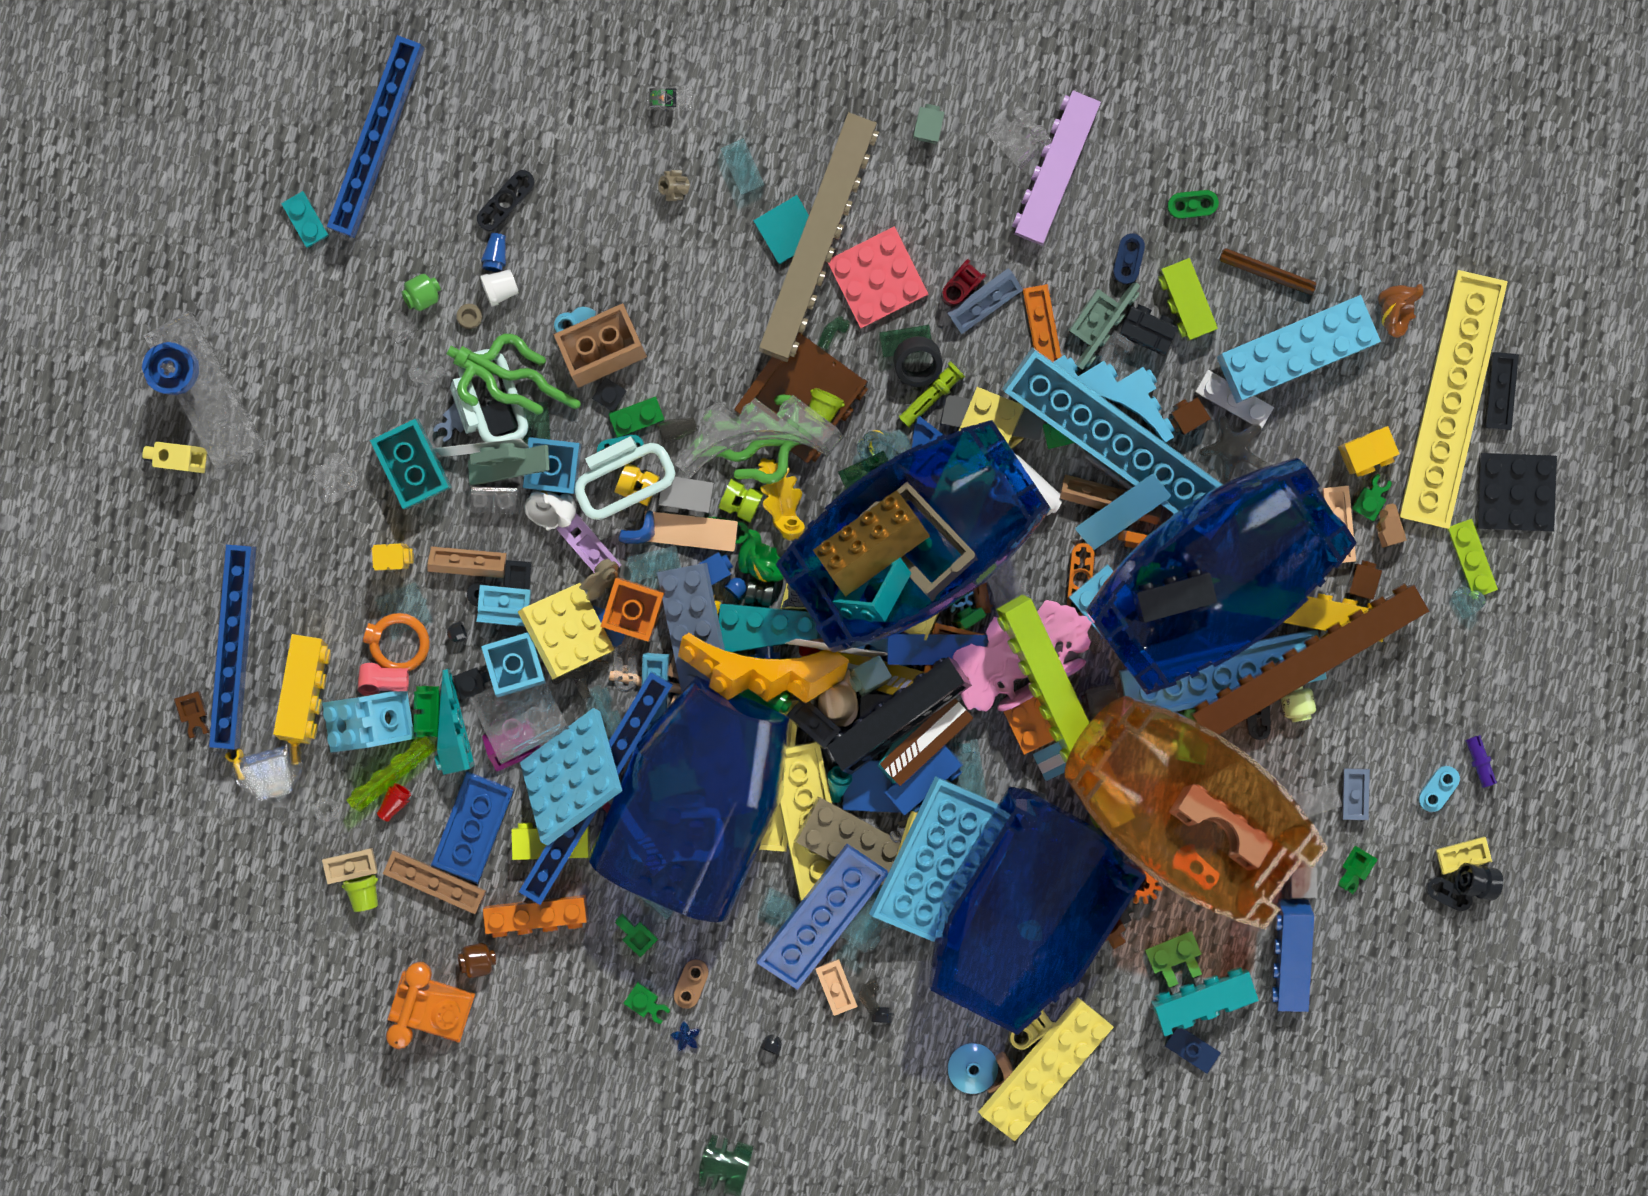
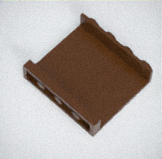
[734,332,868,464]

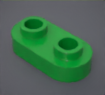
[1167,190,1219,219]

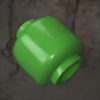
[401,274,441,311]

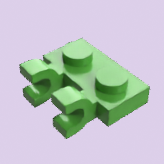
[1145,931,1202,988]

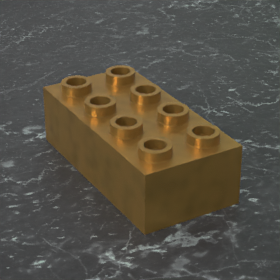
[813,490,930,596]

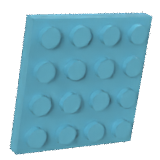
[520,708,622,845]

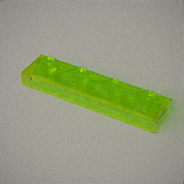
[346,736,437,812]

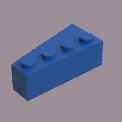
[1271,899,1314,1012]

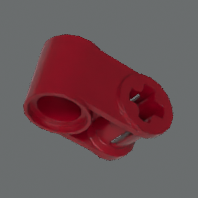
[941,259,987,307]

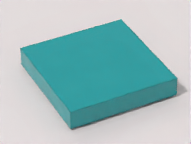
[753,195,809,265]

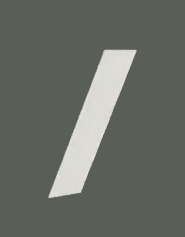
[785,639,888,658]

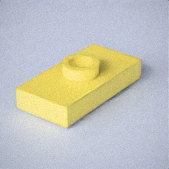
[1435,837,1492,875]

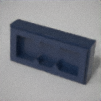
[1164,1027,1221,1074]

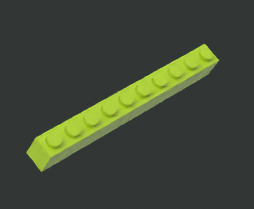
[996,595,1134,833]

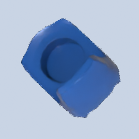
[618,510,655,544]

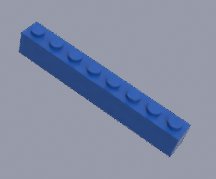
[327,35,425,238]
[209,544,256,749]

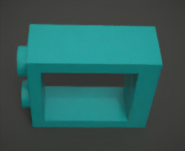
[833,557,911,622]

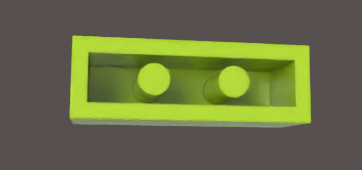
[1157,258,1218,341]

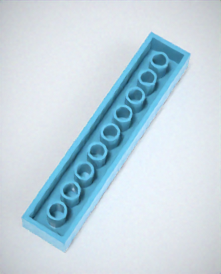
[1002,347,1240,539]

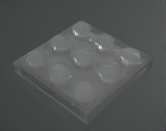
[469,682,569,764]

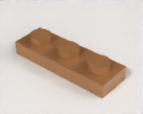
[427,547,507,578]

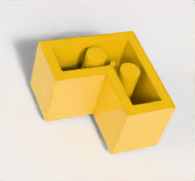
[1338,426,1400,477]

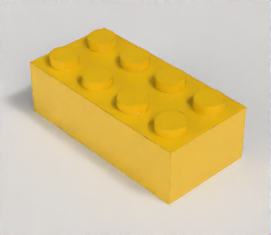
[273,634,331,744]

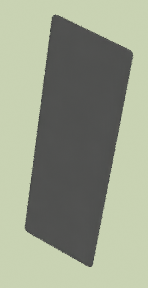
[941,395,1044,440]

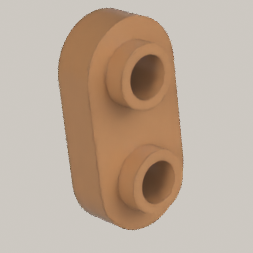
[674,959,709,1009]

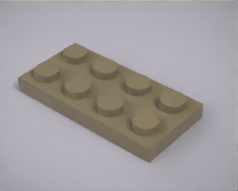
[794,797,901,888]

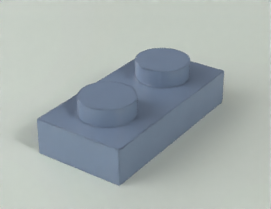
[1342,768,1370,820]

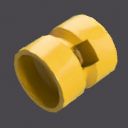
[615,463,660,506]

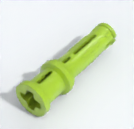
[898,361,965,428]

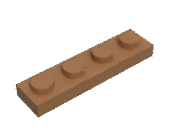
[1060,474,1162,525]
[383,850,486,914]

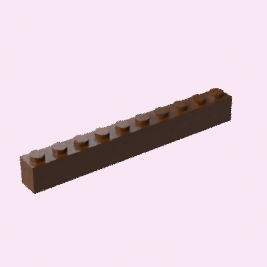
[1190,583,1429,741]

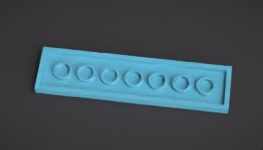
[1119,629,1327,721]

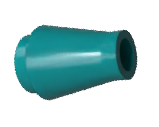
[828,765,852,803]

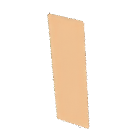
[644,511,738,551]

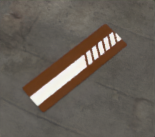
[880,698,973,786]

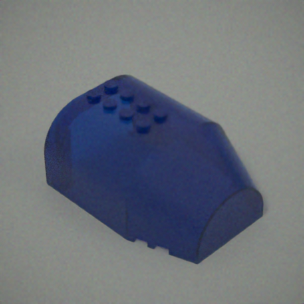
[588,676,790,922]
[928,787,1146,1035]

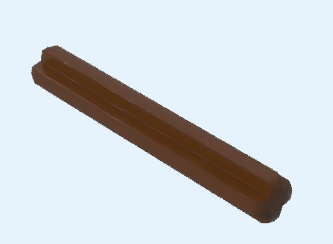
[1220,248,1317,295]

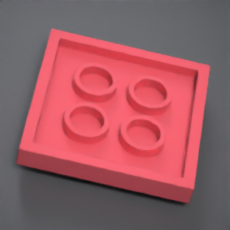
[828,226,929,328]

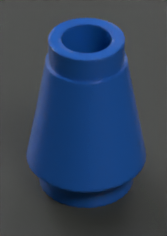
[481,233,506,272]

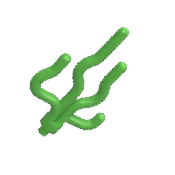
[446,333,581,415]
[685,395,824,484]

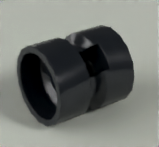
[1455,863,1504,901]

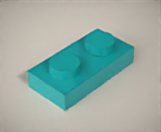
[281,191,329,248]

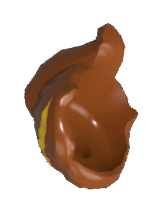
[1378,284,1424,338]

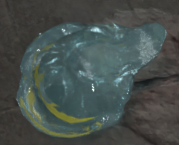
[857,430,911,469]

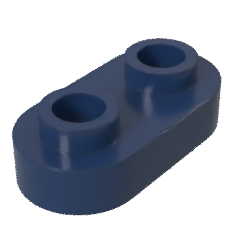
[1113,233,1145,284]

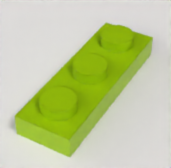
[1447,518,1498,598]

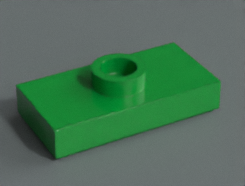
[951,606,986,629]

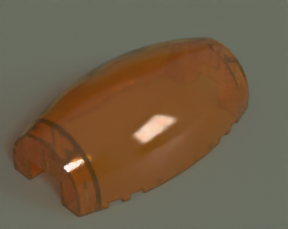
[1065,696,1328,930]

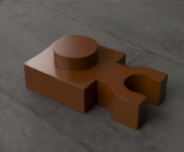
[174,691,210,739]

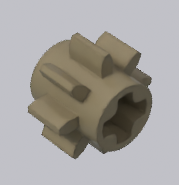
[658,170,690,201]

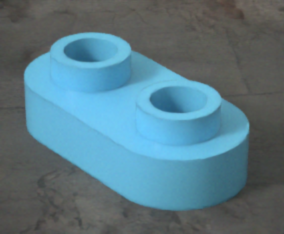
[1418,766,1460,812]

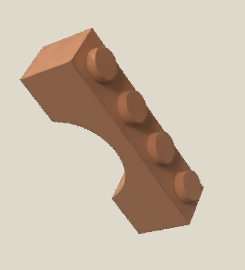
[1169,784,1273,871]

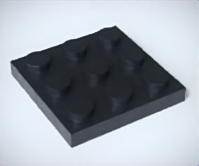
[1477,453,1557,532]

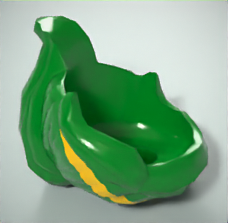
[738,529,787,582]

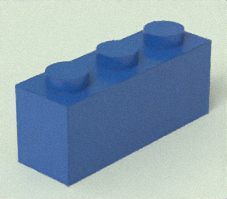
[885,744,964,815]

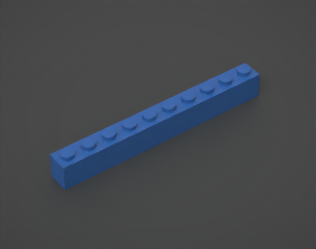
[519,671,673,905]

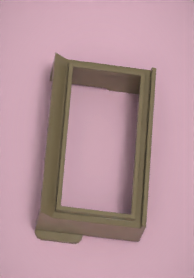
[860,482,978,602]

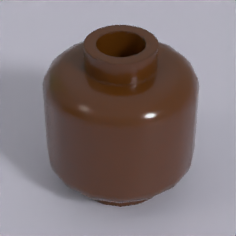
[458,943,496,978]

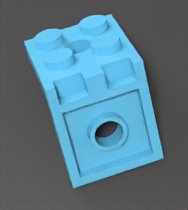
[323,691,415,752]

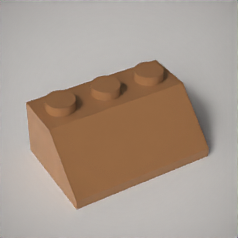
[554,303,647,388]

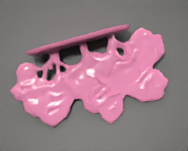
[953,600,1092,712]

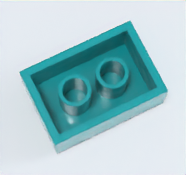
[370,418,452,510]

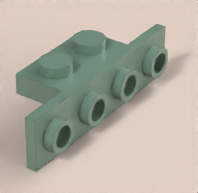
[1068,283,1140,370]
[468,443,549,486]

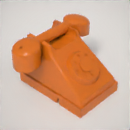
[386,962,475,1049]

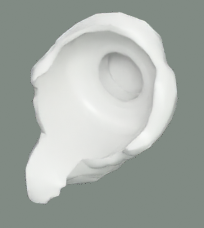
[524,490,577,531]

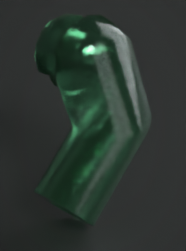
[817,316,850,349]

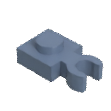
[433,403,464,442]

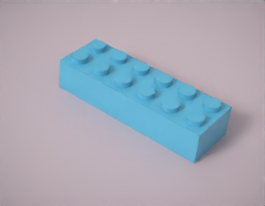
[1217,295,1381,404]

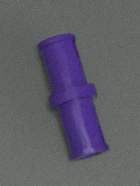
[1465,735,1497,788]

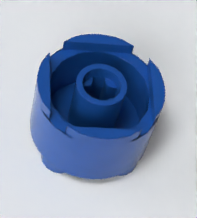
[142,342,199,395]

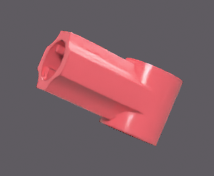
[357,663,409,696]

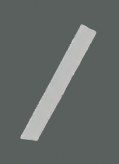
[433,439,529,457]

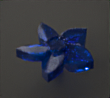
[670,1021,701,1051]

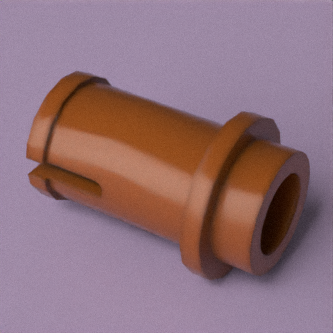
[971,582,993,614]

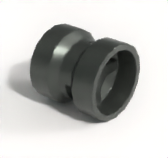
[745,578,775,608]

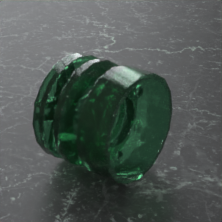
[698,1134,754,1196]

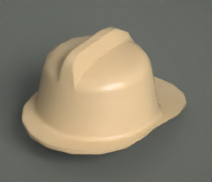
[818,669,858,726]

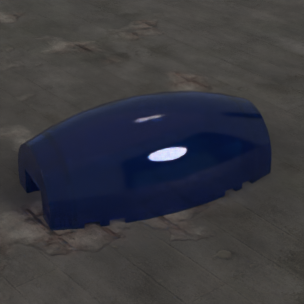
[776,420,1051,653]
[1085,457,1357,695]

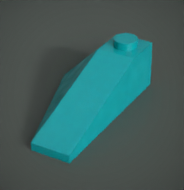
[435,668,475,775]

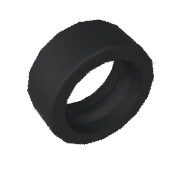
[893,336,943,387]

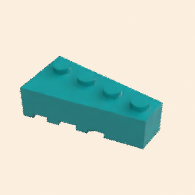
[719,604,826,653]
[1151,967,1259,1036]

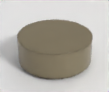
[457,304,483,329]

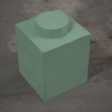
[913,104,945,145]
[849,655,892,697]

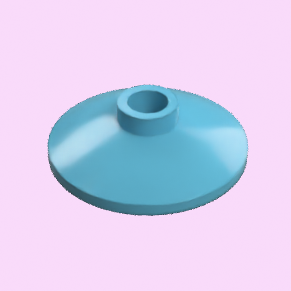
[948,1043,998,1094]

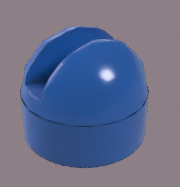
[724,578,746,600]

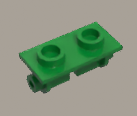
[413,686,440,737]

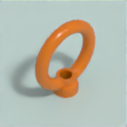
[362,613,430,671]

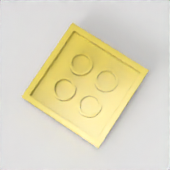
[518,583,615,680]

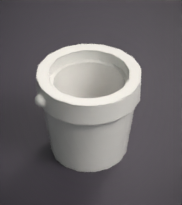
[480,269,519,307]

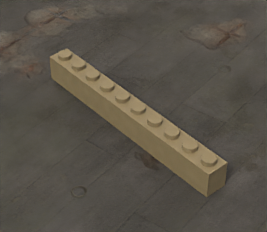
[759,112,879,362]

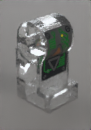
[646,85,694,111]

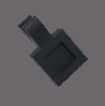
[453,667,491,700]

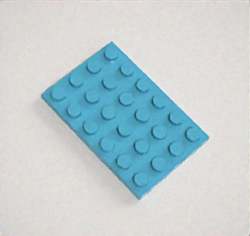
[869,776,1022,951]

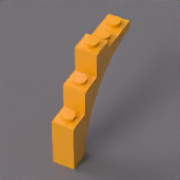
[678,633,849,703]

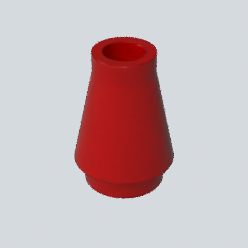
[377,783,411,822]

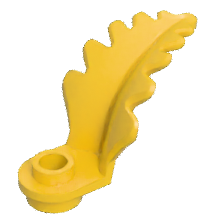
[758,458,805,540]

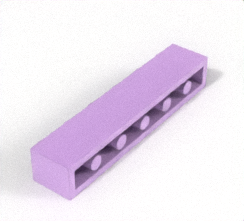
[1012,91,1101,245]

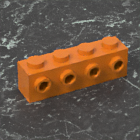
[483,895,589,938]

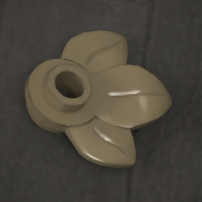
[579,559,619,601]

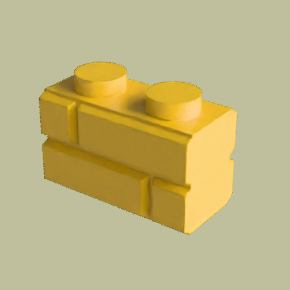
[372,543,414,570]

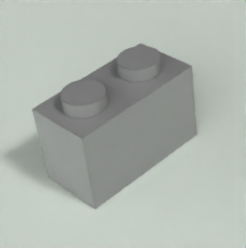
[659,475,714,517]

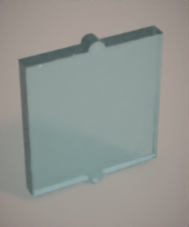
[375,582,433,638]

